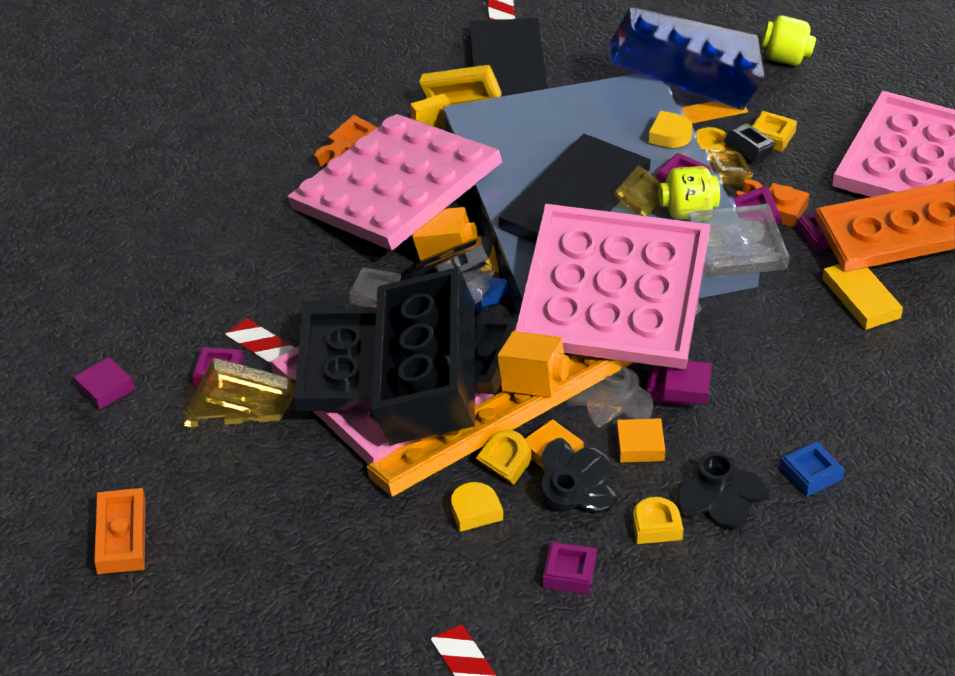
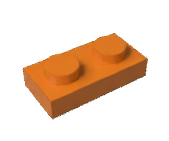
[94,488,146,574]

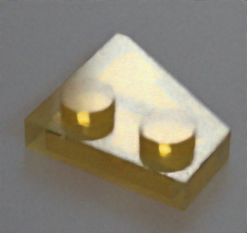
[184,357,296,427]

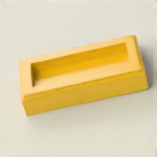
[419,65,502,105]
[822,264,903,330]

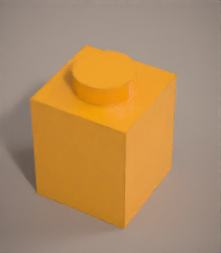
[413,207,478,260]
[498,331,570,398]

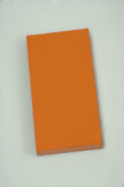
[815,180,955,272]

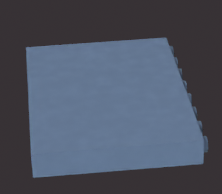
[443,70,765,313]

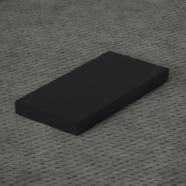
[470,18,549,97]
[498,133,651,243]

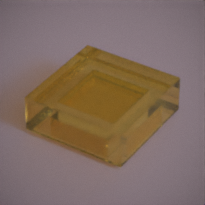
[706,149,753,185]
[614,165,660,216]

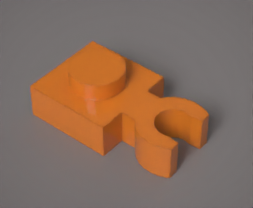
[314,115,378,168]
[736,179,810,228]

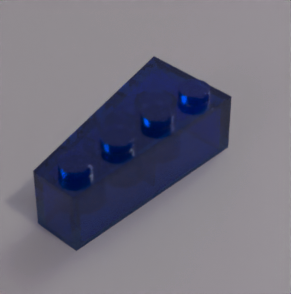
[610,7,764,110]

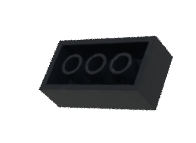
[371,267,475,445]

